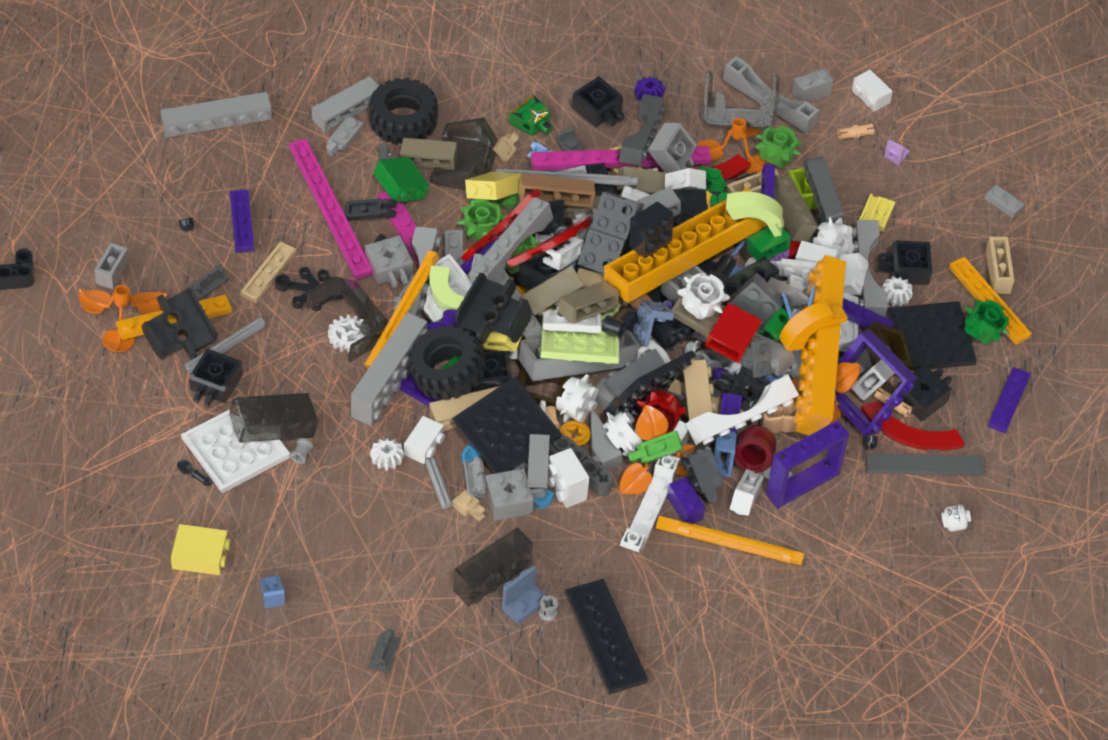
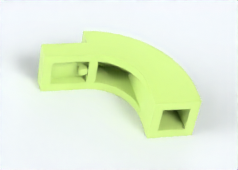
[726,192,784,237]
[429,266,465,311]

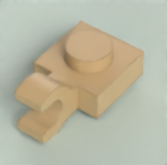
[493,131,519,162]
[452,490,485,522]

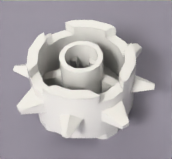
[813,217,854,259]
[677,273,730,320]
[556,374,599,423]
[602,411,645,456]

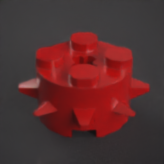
[634,390,686,434]

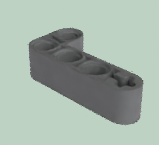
[804,156,844,230]
[548,435,613,497]

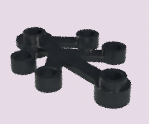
[275,267,348,311]

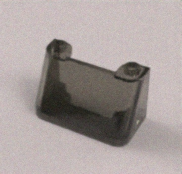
[431,117,498,190]

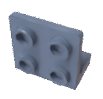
[633,300,674,347]
[502,566,546,625]

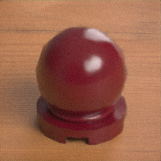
[734,424,777,473]

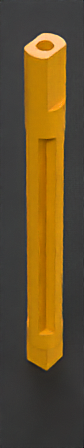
[364,251,439,369]
[656,515,804,566]

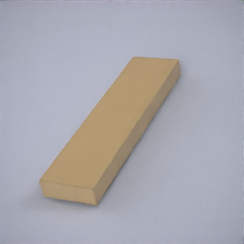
[240,241,296,303]

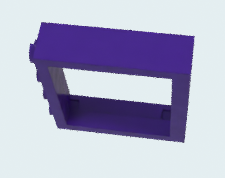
[835,330,917,436]
[766,420,849,509]

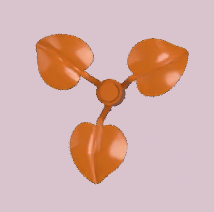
[697,112,772,174]
[79,285,167,352]
[791,362,861,450]
[619,405,695,494]

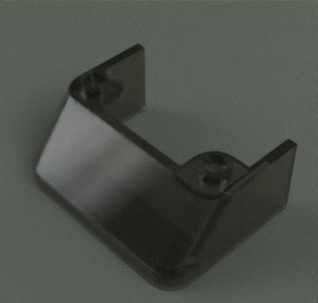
[703,71,781,128]
[306,277,389,362]

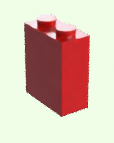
[705,303,762,363]

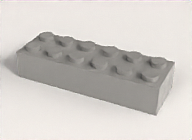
[351,313,429,426]
[519,329,642,381]

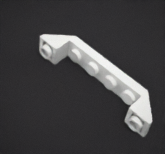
[620,455,680,552]

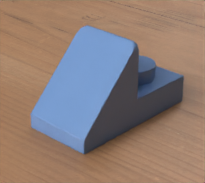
[259,575,285,608]

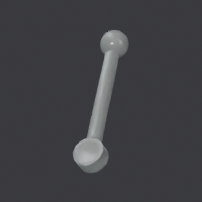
[393,274,415,305]

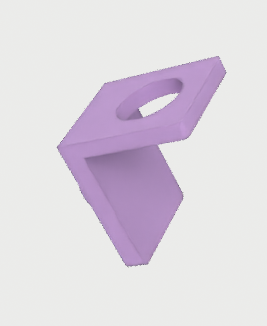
[884,139,910,165]

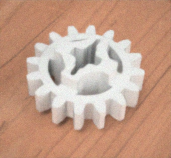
[328,315,369,353]

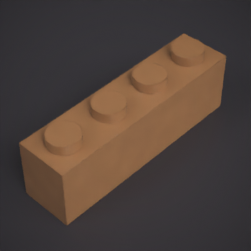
[518,173,595,208]

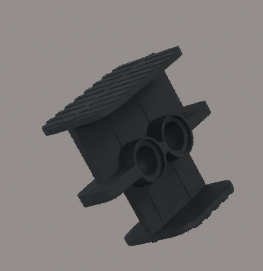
[455,273,532,345]
[141,288,217,359]

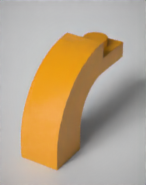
[779,301,848,351]

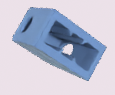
[713,432,736,477]

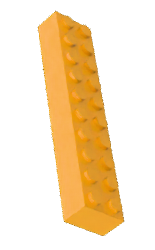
[604,188,768,303]
[794,255,846,435]

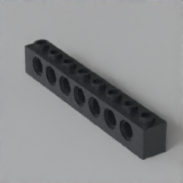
[651,256,780,350]

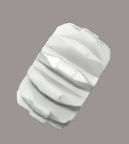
[881,276,913,307]
[370,437,404,471]

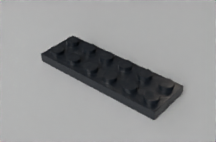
[565,578,648,695]

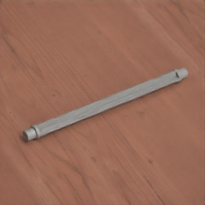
[496,168,639,186]

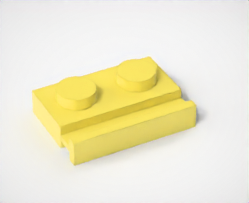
[859,193,895,232]

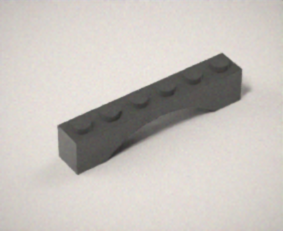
[619,94,666,166]

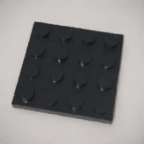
[886,301,977,371]
[603,350,696,418]
[452,376,562,474]

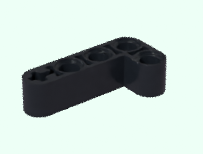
[0,248,35,290]

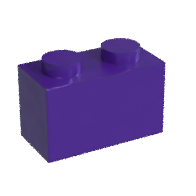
[667,477,705,524]

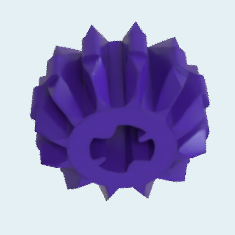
[634,76,665,100]

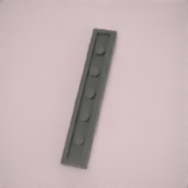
[866,454,984,476]

